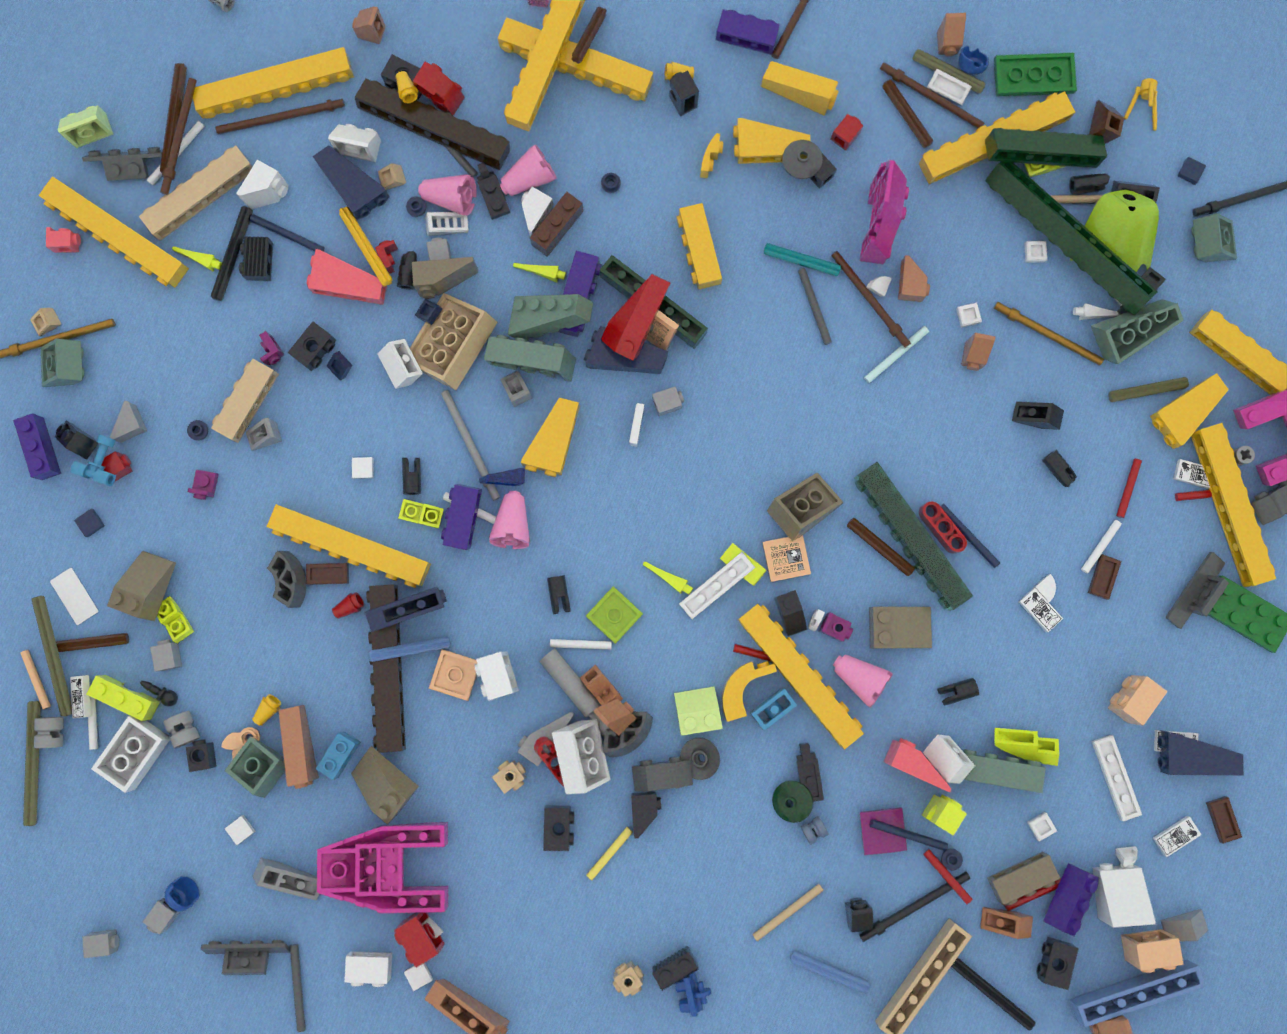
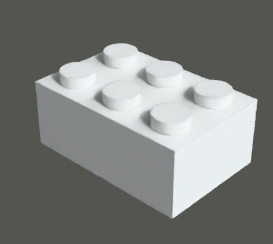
[474,652,519,701]
[91,716,170,793]
[552,719,611,794]

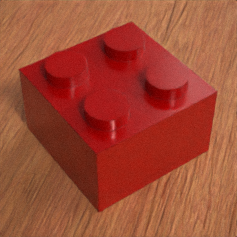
[394,912,445,968]

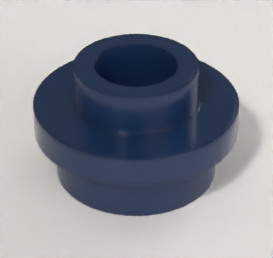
[601,173,621,193]
[406,197,426,217]
[187,420,208,441]
[941,849,963,870]

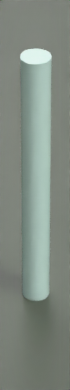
[864,326,929,383]

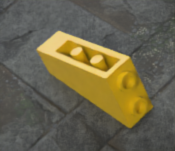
[761,61,839,116]
[733,118,810,164]
[1150,373,1229,449]
[521,398,580,477]

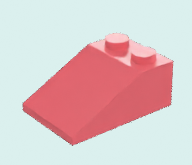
[884,738,951,792]

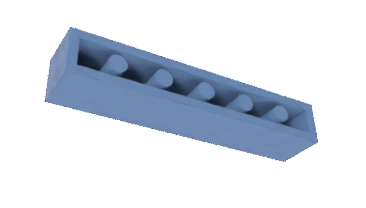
[1069,960,1206,1027]

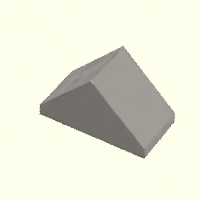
[500,371,532,407]
[110,401,147,443]
[246,418,282,451]
[1161,909,1208,941]

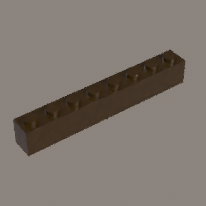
[355,78,510,170]
[366,584,406,753]

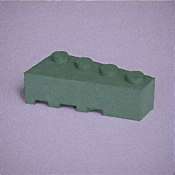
[508,294,593,341]
[1091,299,1184,364]
[484,335,576,381]
[964,749,1046,793]

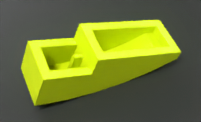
[994,728,1059,766]

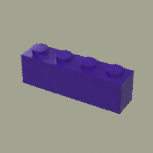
[559,251,602,337]

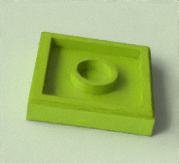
[586,586,643,644]

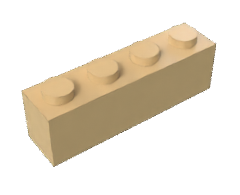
[211,359,279,443]

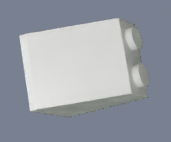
[1093,862,1155,927]

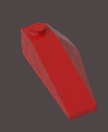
[601,274,671,360]

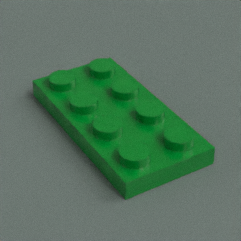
[994,53,1077,96]
[1208,575,1287,653]

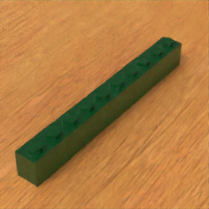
[985,162,1157,315]

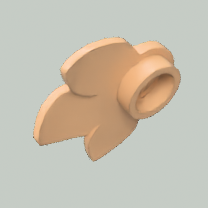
[221,727,260,759]

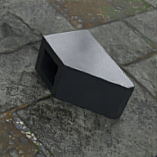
[55,420,98,460]
[845,898,873,933]

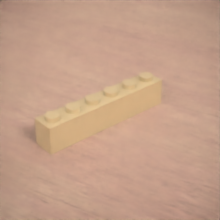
[139,146,253,241]
[875,918,972,1034]

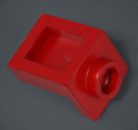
[375,240,398,274]

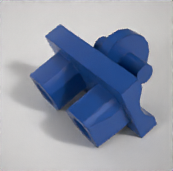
[675,972,711,1017]

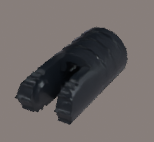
[1069,173,1110,194]
[397,250,417,290]
[1042,449,1077,487]
[402,458,421,495]
[547,575,571,615]
[937,678,979,706]

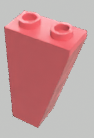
[307,249,387,305]

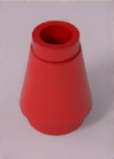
[332,592,364,619]

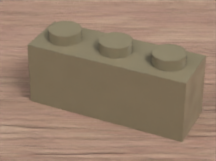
[987,852,1060,905]

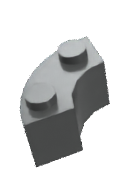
[1251,480,1287,525]
[267,551,306,608]
[603,711,653,757]
[632,756,693,792]

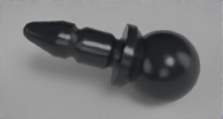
[140,681,178,706]

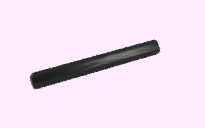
[211,206,253,301]
[951,957,1035,1031]

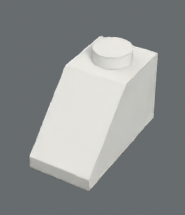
[521,187,554,236]

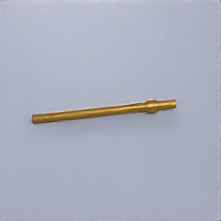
[993,302,1104,366]
[0,318,115,359]

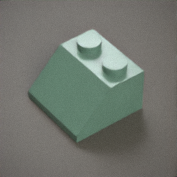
[1191,213,1237,262]
[40,339,84,387]
[225,736,285,798]

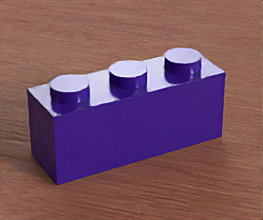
[716,9,780,55]
[13,413,61,480]
[441,484,482,550]
[1043,863,1099,937]

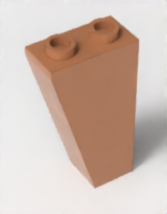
[279,705,319,789]
[425,979,510,1034]

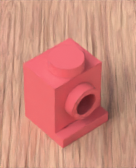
[46,227,81,253]

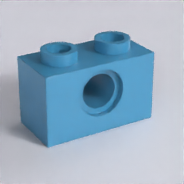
[750,688,797,731]
[316,731,361,780]

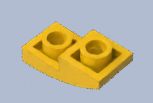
[700,133,723,178]

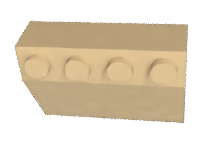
[410,293,498,390]

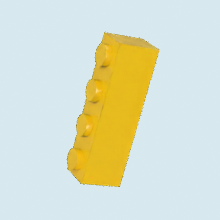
[676,203,722,290]

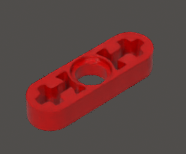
[534,737,564,786]

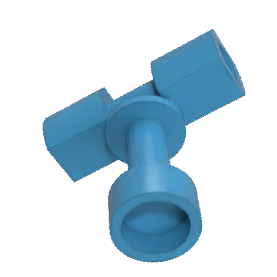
[70,434,116,486]

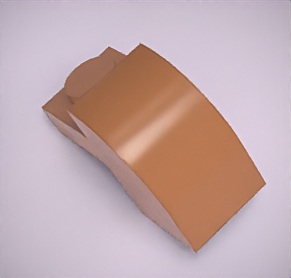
[580,664,623,706]

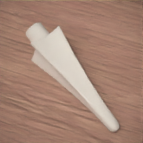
[1073,303,1120,320]

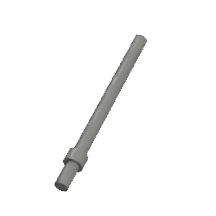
[441,390,500,501]

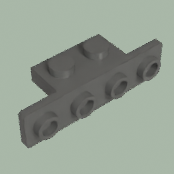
[82,147,163,181]
[1166,552,1229,629]
[201,940,290,975]

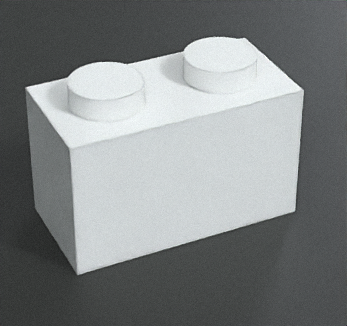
[378,339,423,389]
[923,734,975,784]
[344,951,392,987]

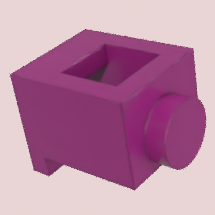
[819,612,853,642]

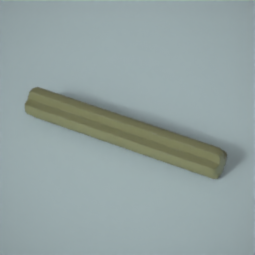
[913,49,986,93]
[1108,377,1189,402]

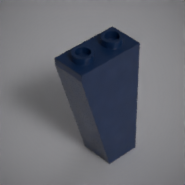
[312,145,390,219]
[584,326,668,374]
[365,587,447,632]
[1158,730,1244,775]

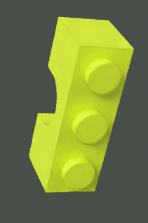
[86,675,161,721]
[921,794,967,836]

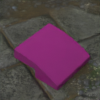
[860,808,907,855]

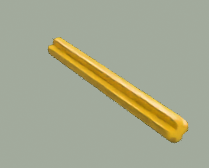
[339,207,392,286]

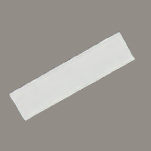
[679,552,755,619]
[1091,735,1142,822]

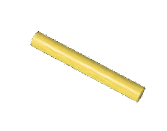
[586,827,633,880]

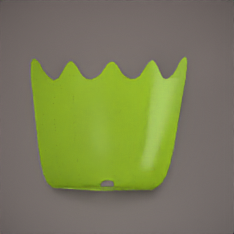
[1070,190,1159,272]

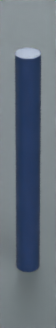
[250,214,325,252]
[940,503,1000,568]
[870,819,948,851]

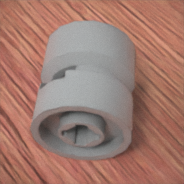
[163,711,200,749]
[34,717,64,748]

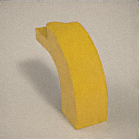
[722,661,777,722]

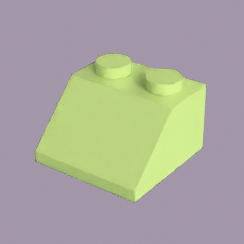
[58,105,113,148]
[674,687,723,736]

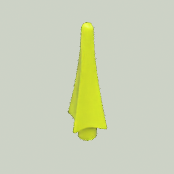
[172,246,222,272]
[513,263,567,283]
[643,562,693,595]

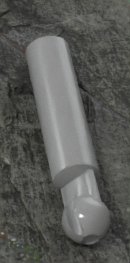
[539,648,611,736]

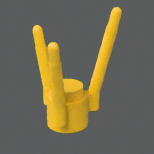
[1124,78,1158,131]

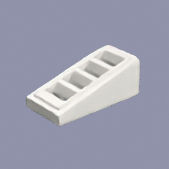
[425,212,469,236]

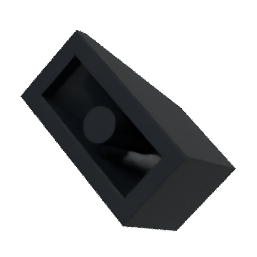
[1012,402,1064,430]
[774,590,807,636]
[631,792,661,839]

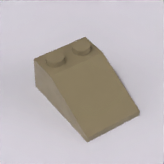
[412,257,478,299]
[767,473,843,541]
[107,551,176,621]
[869,607,932,648]
[351,746,419,825]

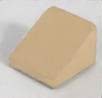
[378,163,406,190]
[30,308,61,336]

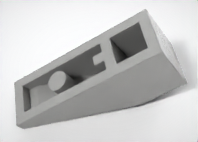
[517,711,575,766]
[253,857,319,901]

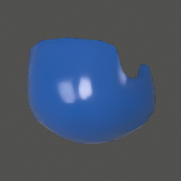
[958,46,989,75]
[164,876,200,912]

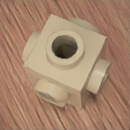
[492,760,526,794]
[612,961,644,997]

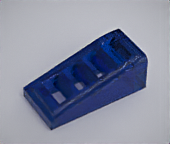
[479,468,525,486]

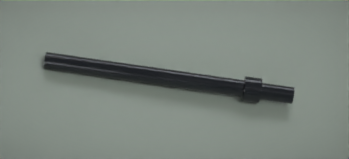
[1192,181,1287,217]
[859,872,971,942]

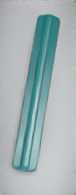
[764,243,841,276]

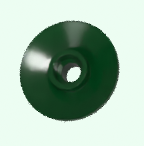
[772,780,813,823]

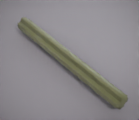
[31,596,72,717]
[23,701,41,826]

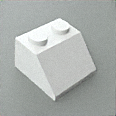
[328,124,381,162]
[236,160,289,209]

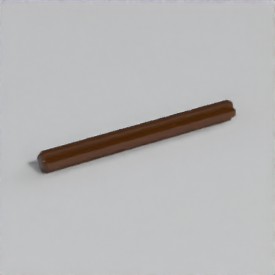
[160,63,187,173]

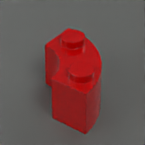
[413,61,465,116]

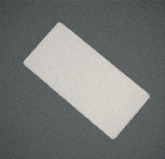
[50,568,98,625]

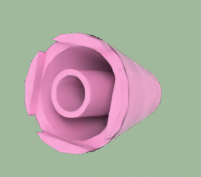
[500,144,557,196]
[418,174,477,216]
[489,491,530,549]
[833,654,893,708]

